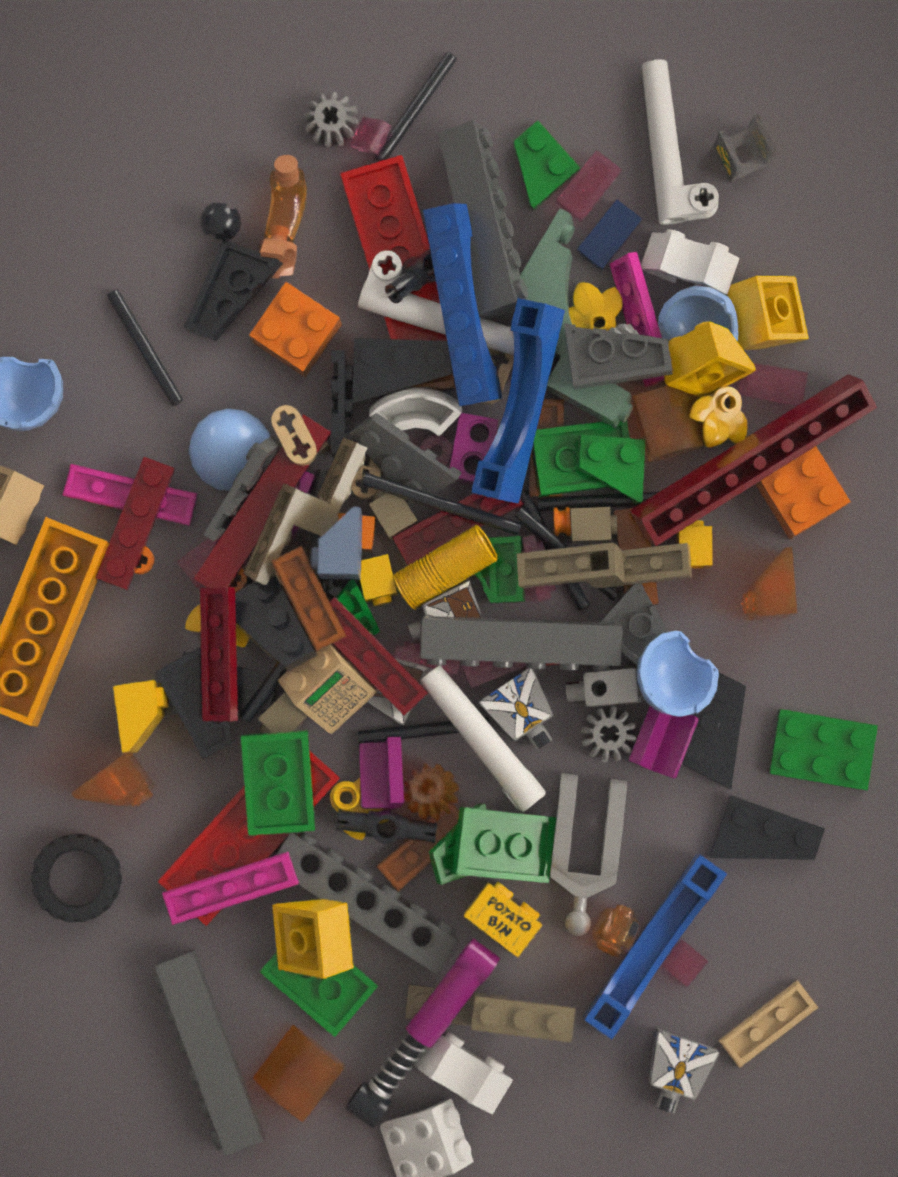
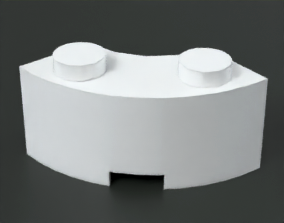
[641,229,739,295]
[369,387,462,436]
[412,1031,513,1114]

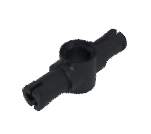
[385,249,436,303]
[336,809,437,844]

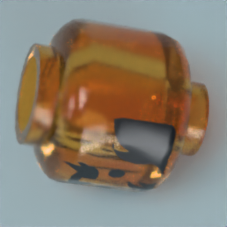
[592,904,640,957]

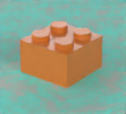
[249,282,342,378]
[755,446,851,540]

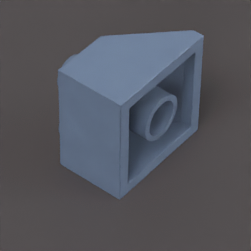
[312,507,363,580]

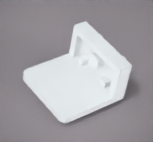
[380,1098,474,1177]

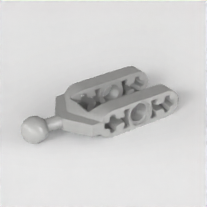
[550,772,627,936]

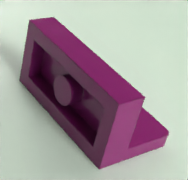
[629,706,698,779]
[359,737,404,809]

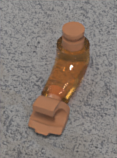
[259,155,307,279]

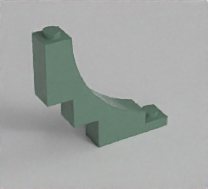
[520,208,634,428]

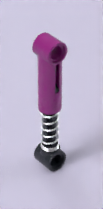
[345,938,500,1128]

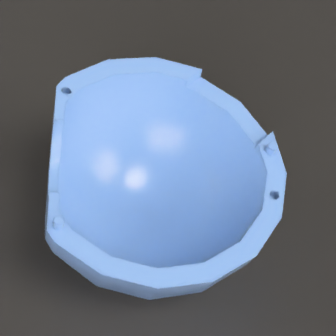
[658,286,738,342]
[0,356,63,431]
[189,408,270,491]
[637,631,719,717]

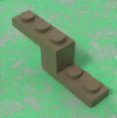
[243,437,367,585]
[517,542,692,589]
[405,984,575,1042]

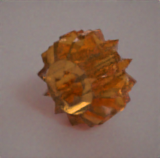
[403,764,460,820]

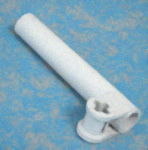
[642,60,719,225]
[358,251,514,356]
[420,665,546,813]

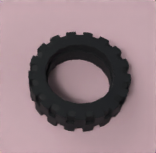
[31,834,122,923]

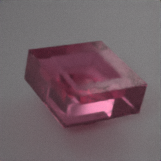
[350,117,392,155]
[661,940,708,987]

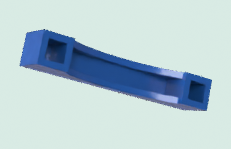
[423,203,502,406]
[471,298,565,503]
[582,854,727,1039]

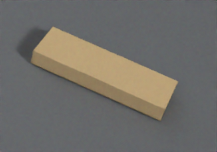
[718,980,818,1068]

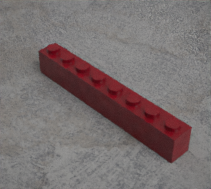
[629,374,877,546]

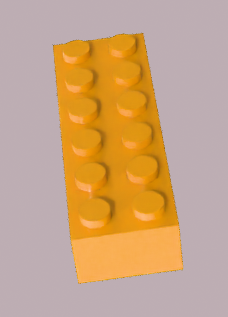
[0,517,109,727]

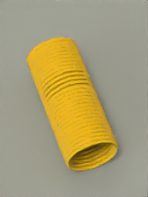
[393,525,498,610]

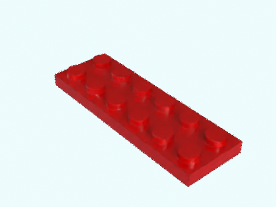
[340,155,447,341]
[157,751,340,926]

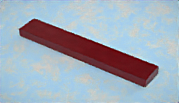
[193,414,331,588]

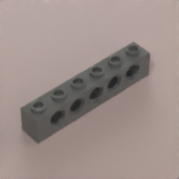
[276,832,459,975]

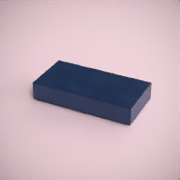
[576,199,642,271]

